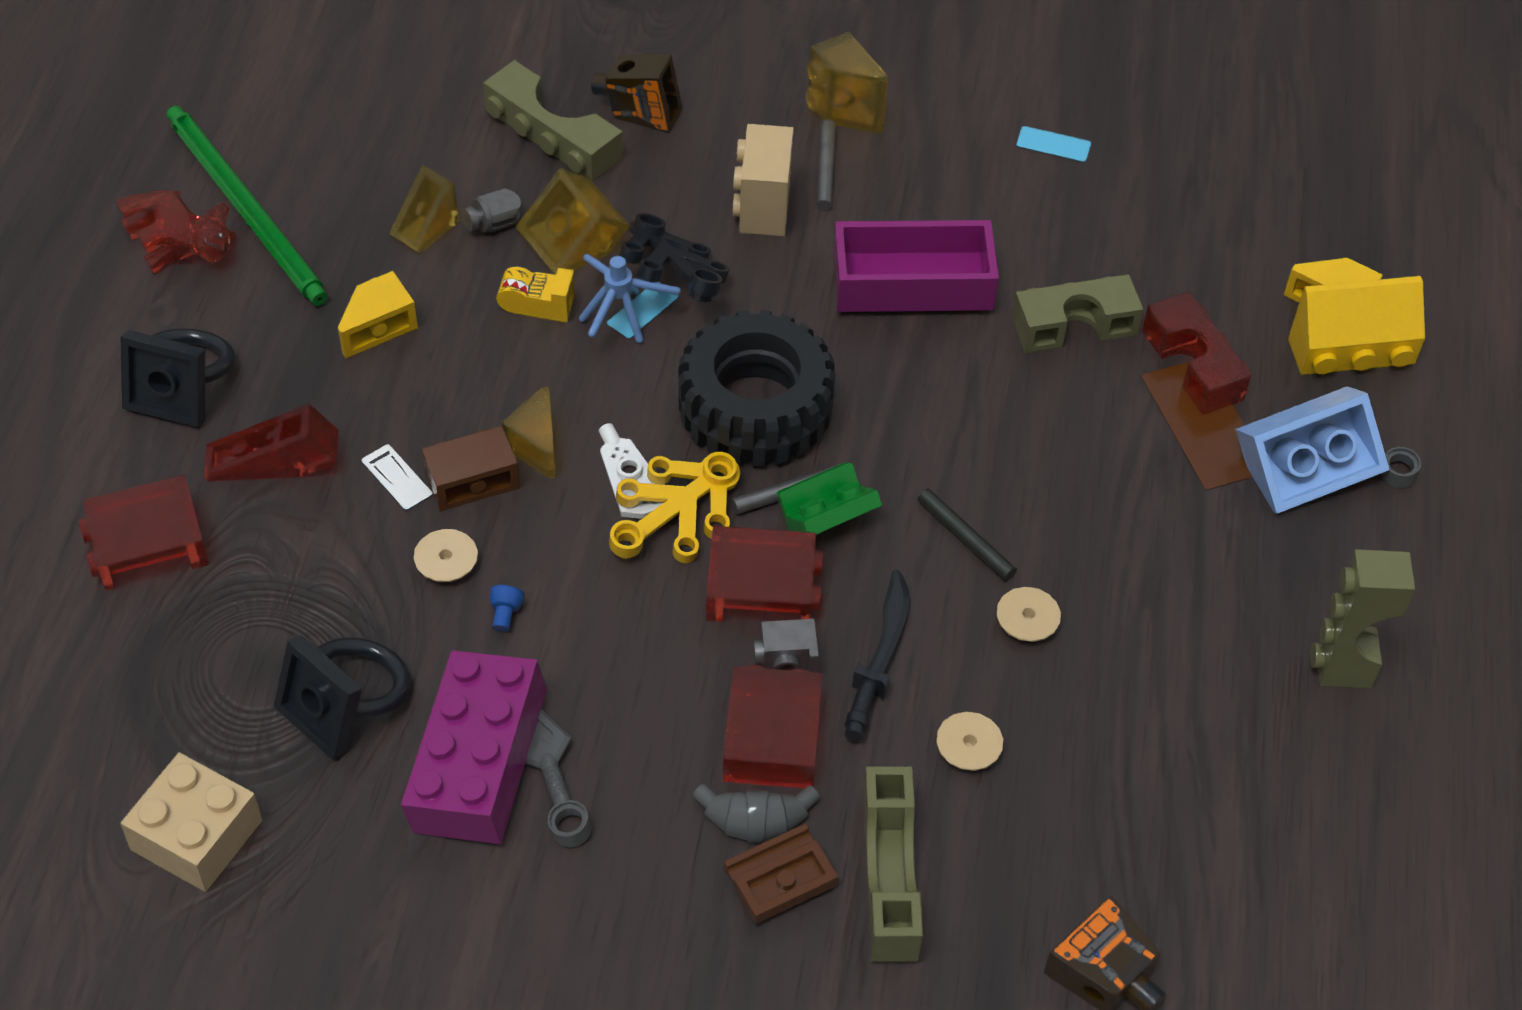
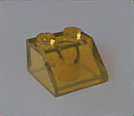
[806,31,889,133]
[516,168,630,275]

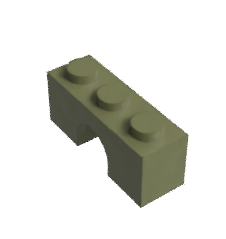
[1011,274,1144,353]

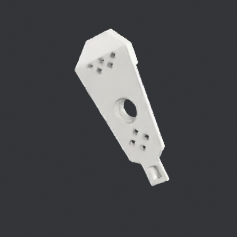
[599,423,665,519]

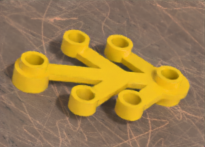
[609,452,740,563]

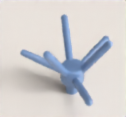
[579,254,681,343]

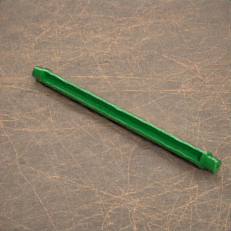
[167,106,328,306]

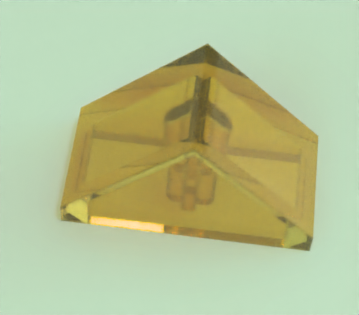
[389,165,459,252]
[501,387,555,478]

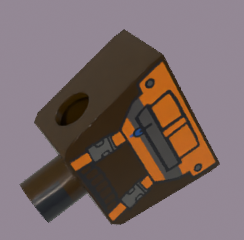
[591,54,683,133]
[1044,895,1166,1010]

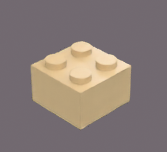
[733,124,793,236]
[120,752,262,892]

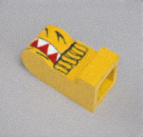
[496,267,575,323]

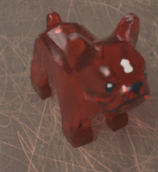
[116,189,237,274]

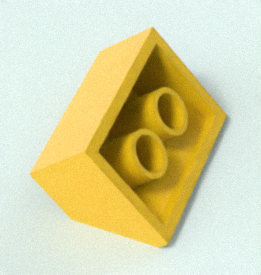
[1288,276,1425,375]

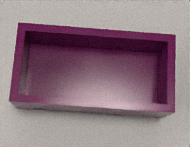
[833,220,999,312]
[401,650,547,844]

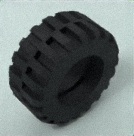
[678,310,836,467]

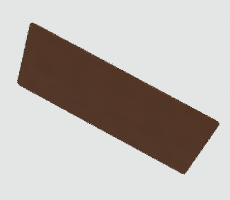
[1141,358,1252,490]

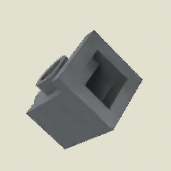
[753,619,819,680]

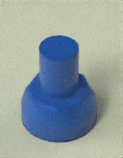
[489,585,525,632]

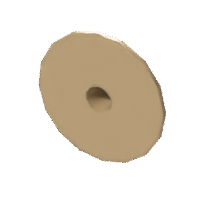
[413,529,478,582]
[996,587,1061,642]
[936,712,1003,771]

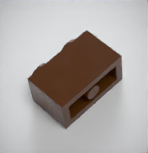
[422,426,520,511]

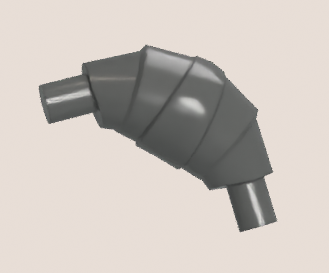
[693,783,820,843]

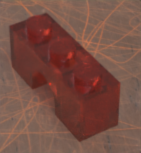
[1142,291,1252,415]

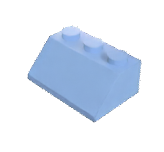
[1235,386,1390,514]

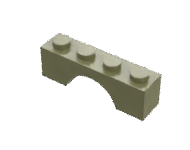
[483,60,623,182]
[1310,549,1415,688]
[862,766,923,962]

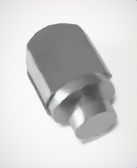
[461,188,521,233]

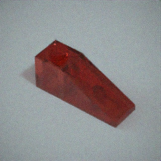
[204,403,339,482]

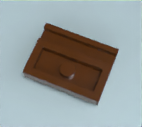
[723,823,839,925]

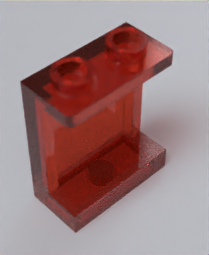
[78,474,209,590]
[706,526,823,622]
[723,665,822,789]

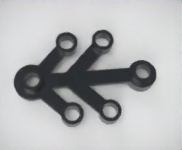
[618,213,730,302]

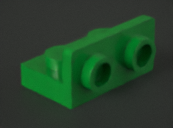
[777,462,882,538]

